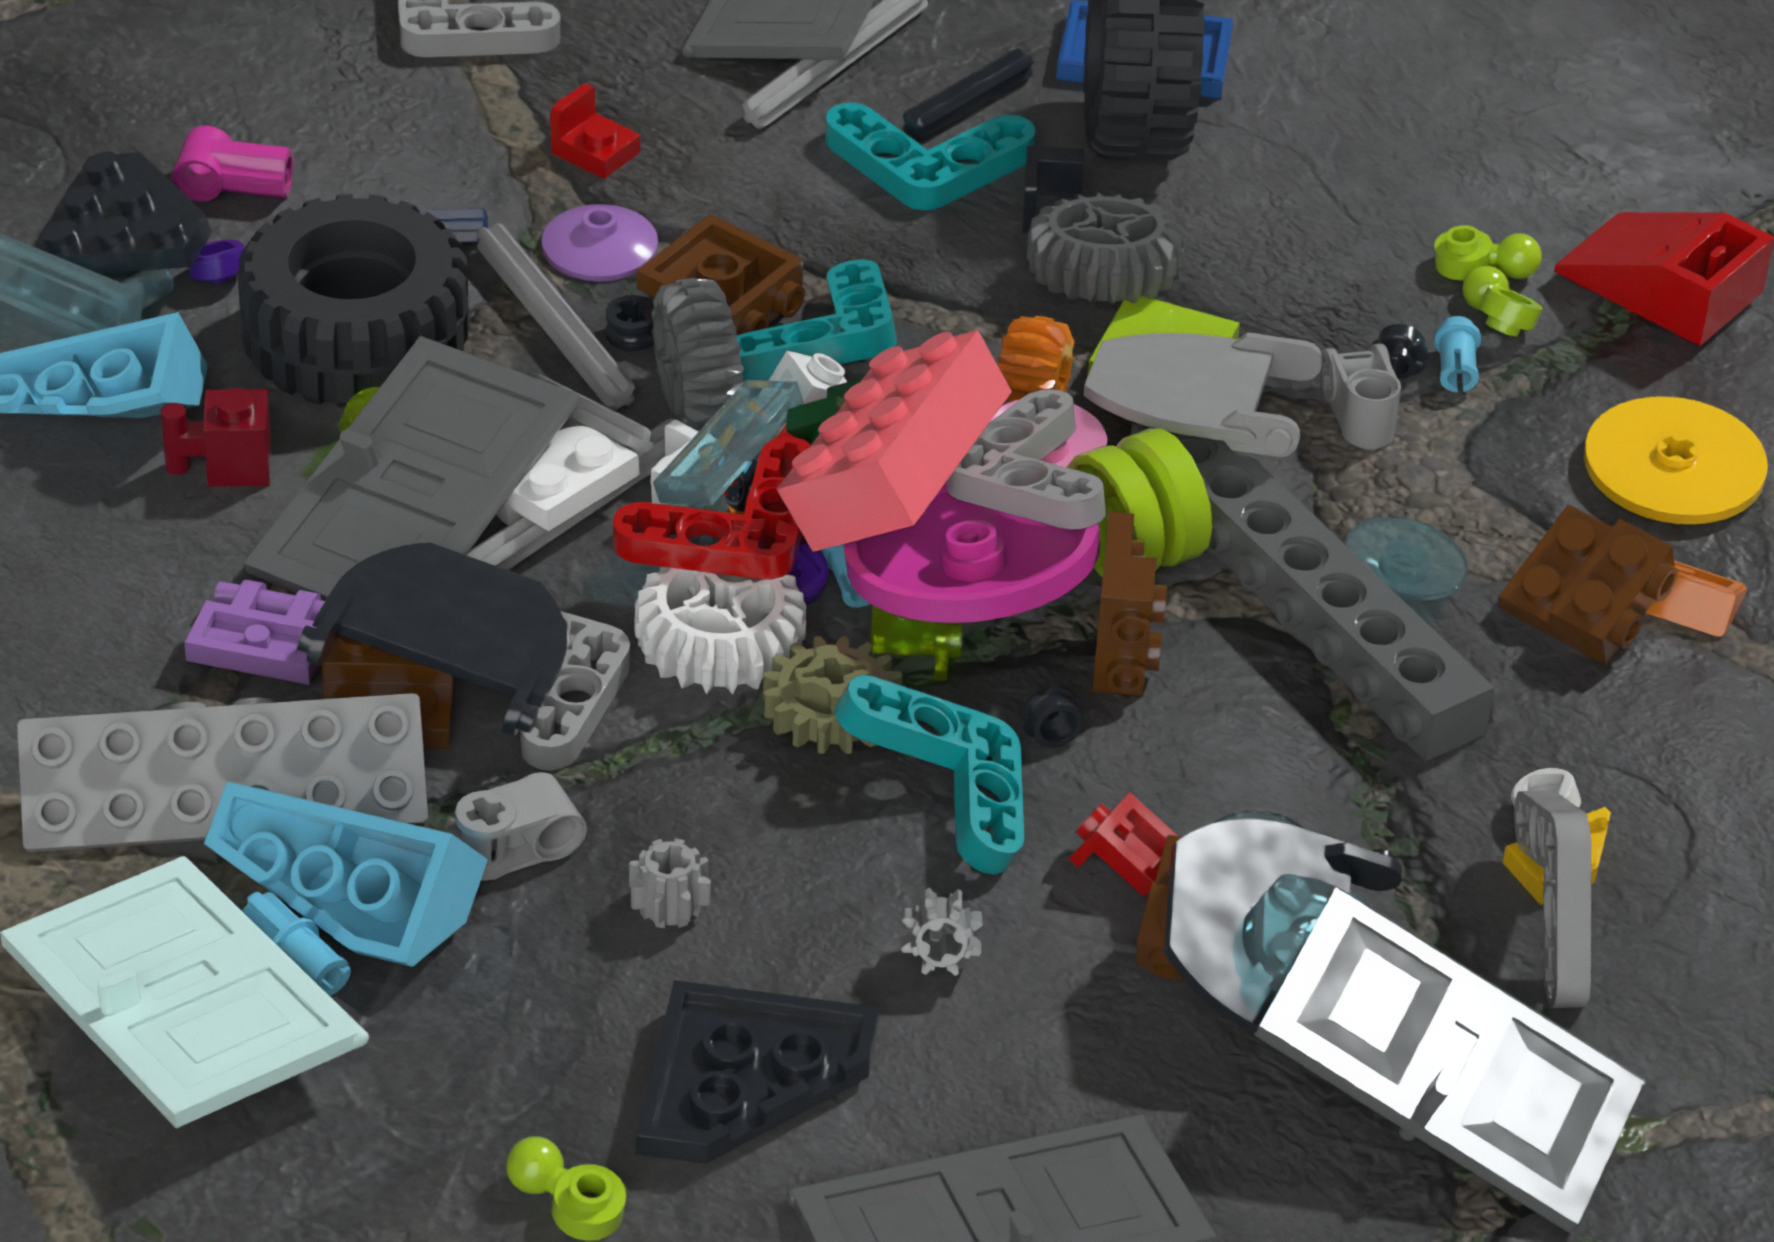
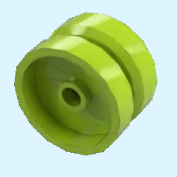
[1066,428,1212,577]

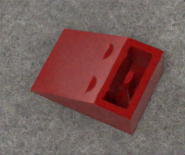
[1554,212,1774,346]

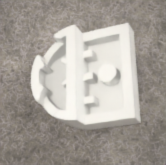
[496,426,640,531]

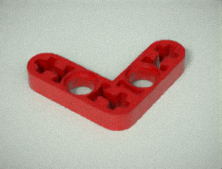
[613,437,812,580]

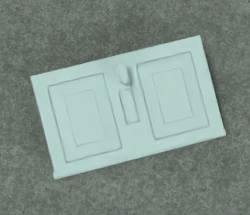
[0,856,369,1128]

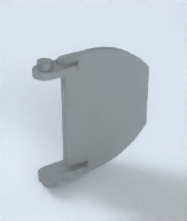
[1083,332,1323,457]

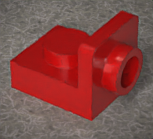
[550,83,640,179]
[1068,792,1178,897]

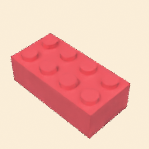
[777,330,1012,552]

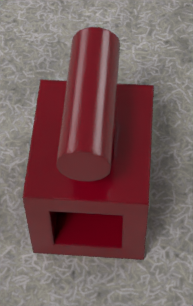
[161,388,272,487]

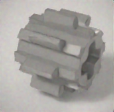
[629,838,711,929]
[901,888,983,976]

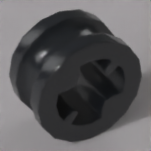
[606,295,654,351]

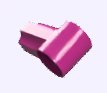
[171,126,294,202]

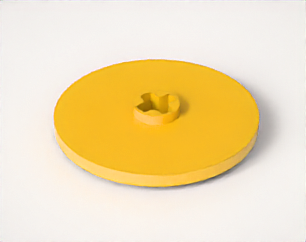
[1584,397,1768,525]

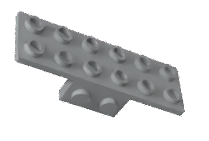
[17,693,428,852]

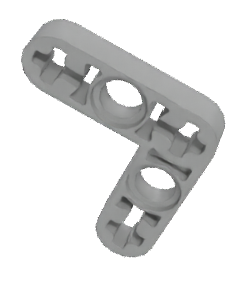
[398,0,561,57]
[946,389,1106,530]
[520,611,630,771]
[1514,790,1591,1008]

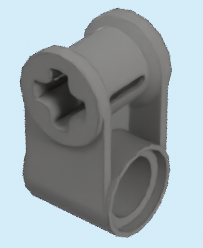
[1319,344,1401,449]
[455,772,587,881]

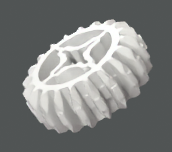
[634,567,806,695]

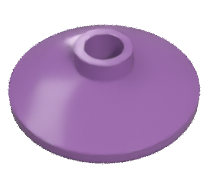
[542,204,658,282]

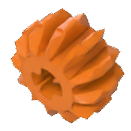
[997,315,1074,406]

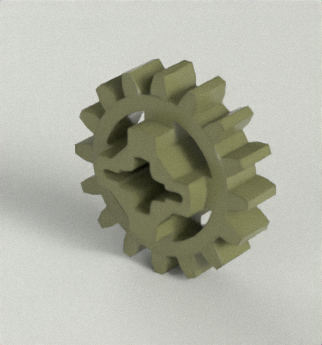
[763,636,902,754]

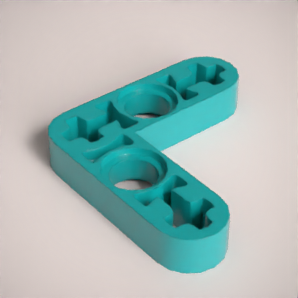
[825,103,1036,211]
[737,260,897,383]
[834,675,1024,875]

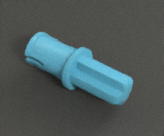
[242,892,351,996]

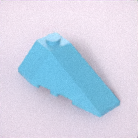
[0,312,208,418]
[204,781,488,967]

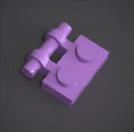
[184,580,325,685]

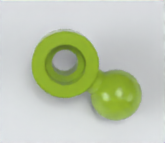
[1434,225,1542,281]
[1462,266,1543,337]
[506,1136,626,1241]

